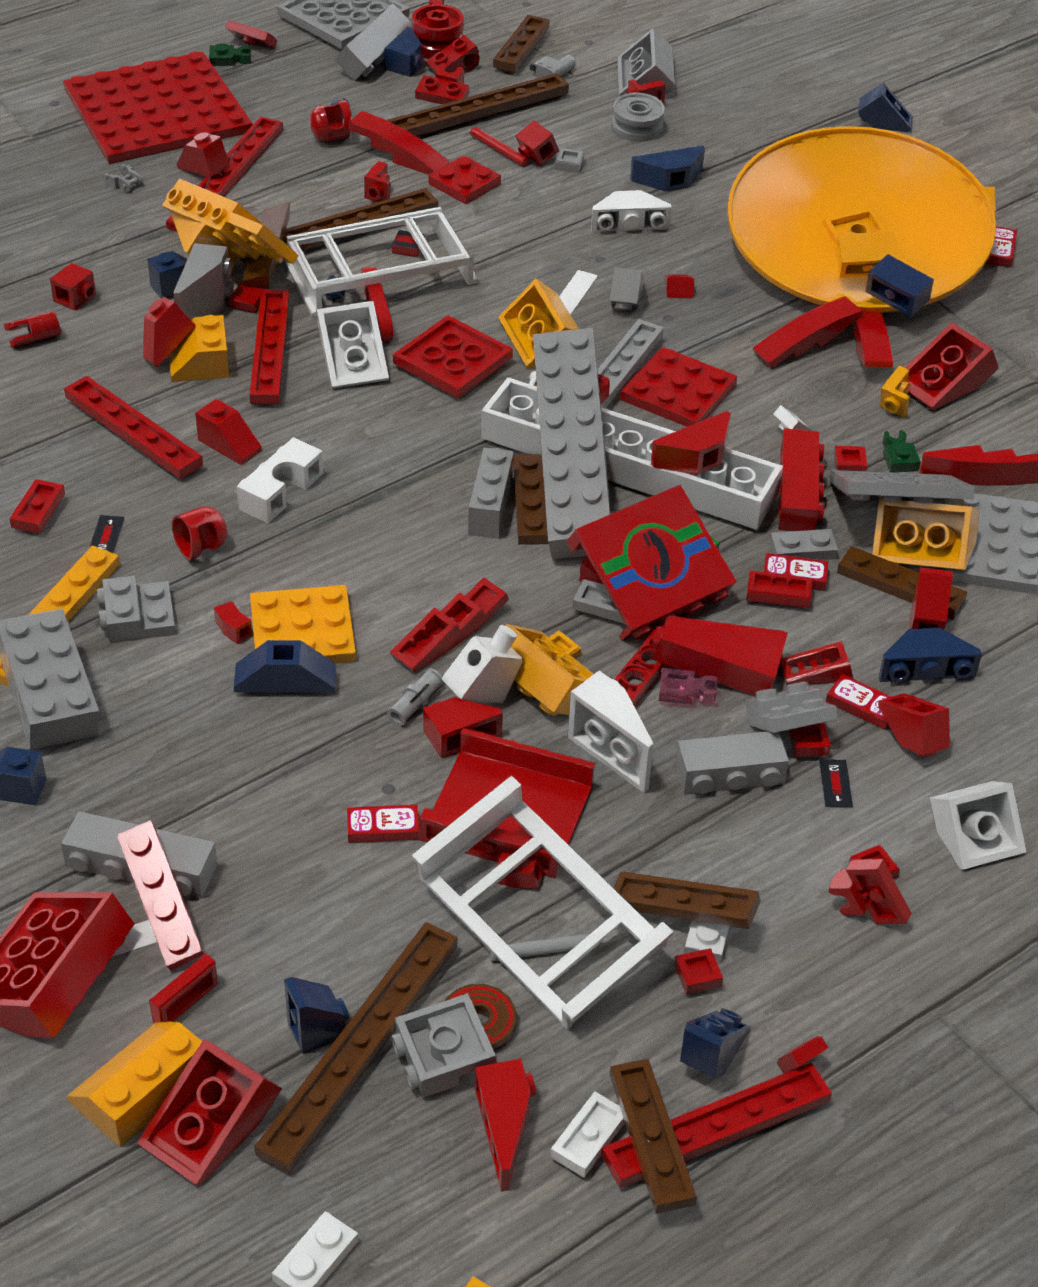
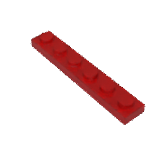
[249,290,290,405]
[64,376,203,479]
[601,1062,832,1188]

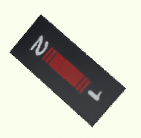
[89,515,125,553]
[819,759,853,807]

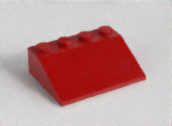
[0,892,135,1038]

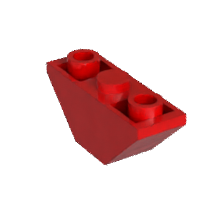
[651,411,731,475]

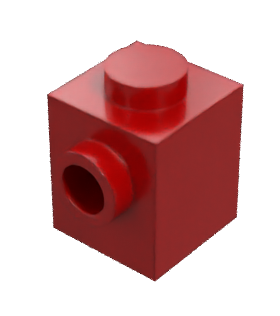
[515,120,559,167]
[50,262,96,311]

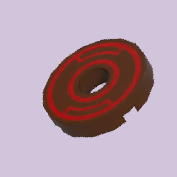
[445,984,516,1052]

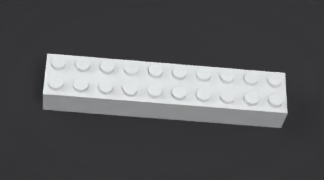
[481,377,783,530]

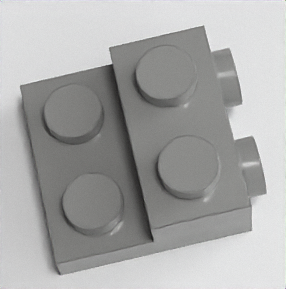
[97,576,176,643]
[746,682,838,733]
[391,993,496,1098]

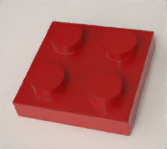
[428,155,501,204]

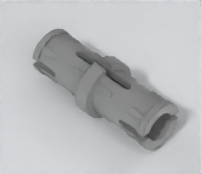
[387,668,443,726]

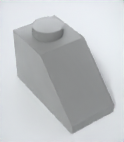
[610,267,644,311]

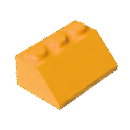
[498,278,579,369]
[872,498,980,570]
[505,624,594,716]
[66,1022,202,1147]

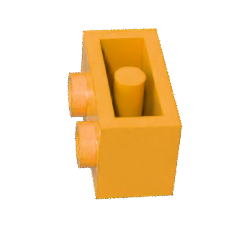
[836,230,897,278]

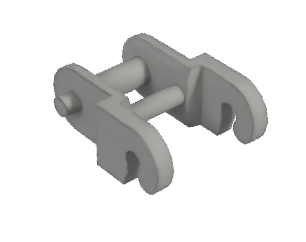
[104,164,143,192]

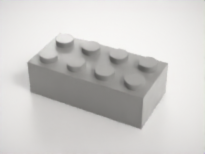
[0,608,99,750]

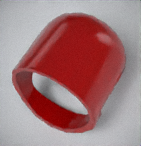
[310,100,351,142]
[172,506,227,561]

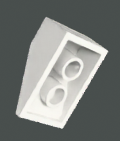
[317,301,389,389]
[568,671,653,793]

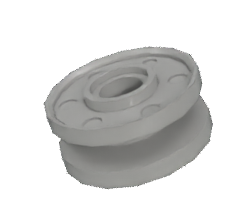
[611,93,665,141]

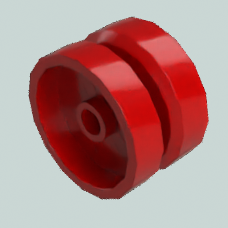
[412,4,464,59]

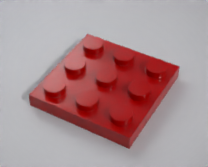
[393,315,513,398]
[620,347,737,427]

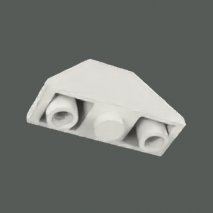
[591,190,672,232]

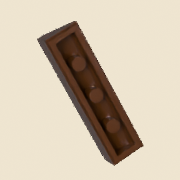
[242,202,290,289]

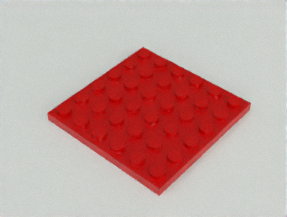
[63,51,253,164]

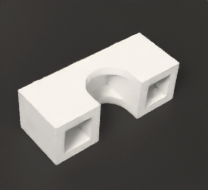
[237,437,324,523]

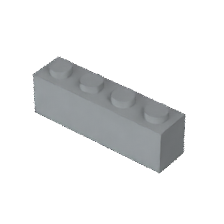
[334,3,412,81]
[61,811,217,898]

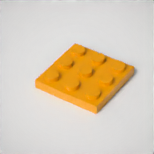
[250,585,356,664]

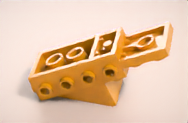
[162,179,299,267]

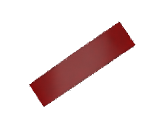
[349,110,449,175]
[753,296,863,369]
[852,312,894,368]
[919,445,1038,486]
[390,577,509,672]

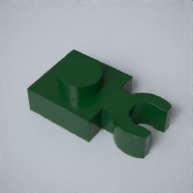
[209,43,251,66]
[882,430,921,473]

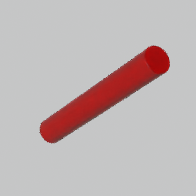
[470,127,529,167]

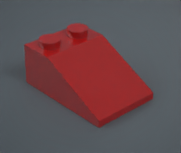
[905,322,999,411]
[137,1039,282,1186]

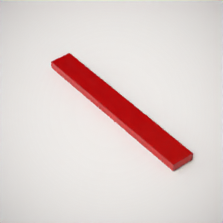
[166,116,283,231]

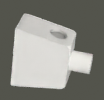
[442,625,522,703]

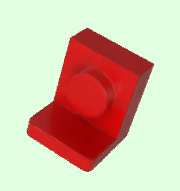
[626,79,666,105]
[364,161,390,202]

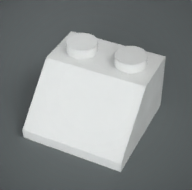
[930,781,1026,869]

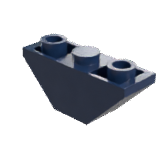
[630,145,705,191]
[878,628,982,682]
[234,640,336,693]
[680,1008,751,1078]

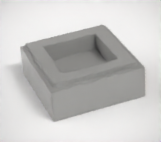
[555,148,585,173]

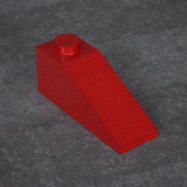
[474,1058,536,1192]

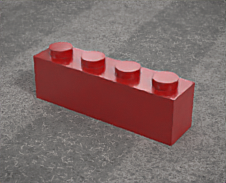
[778,428,824,531]

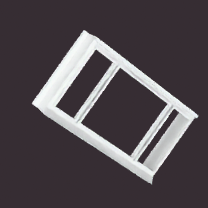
[283,207,478,317]
[412,776,673,1030]

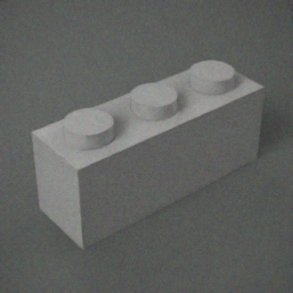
[468,448,514,539]
[675,731,789,795]

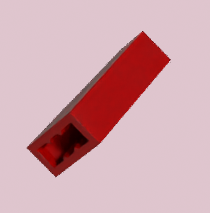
[651,616,788,696]

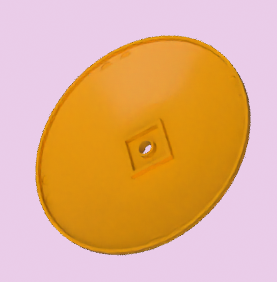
[727,126,996,312]

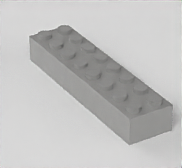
[533,328,611,560]

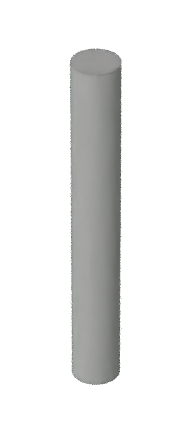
[489,933,601,962]

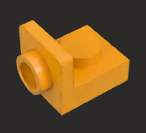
[880,366,911,418]

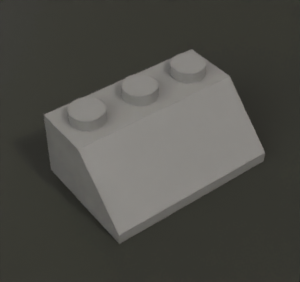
[618,28,675,96]

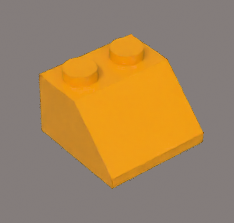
[169,315,229,382]

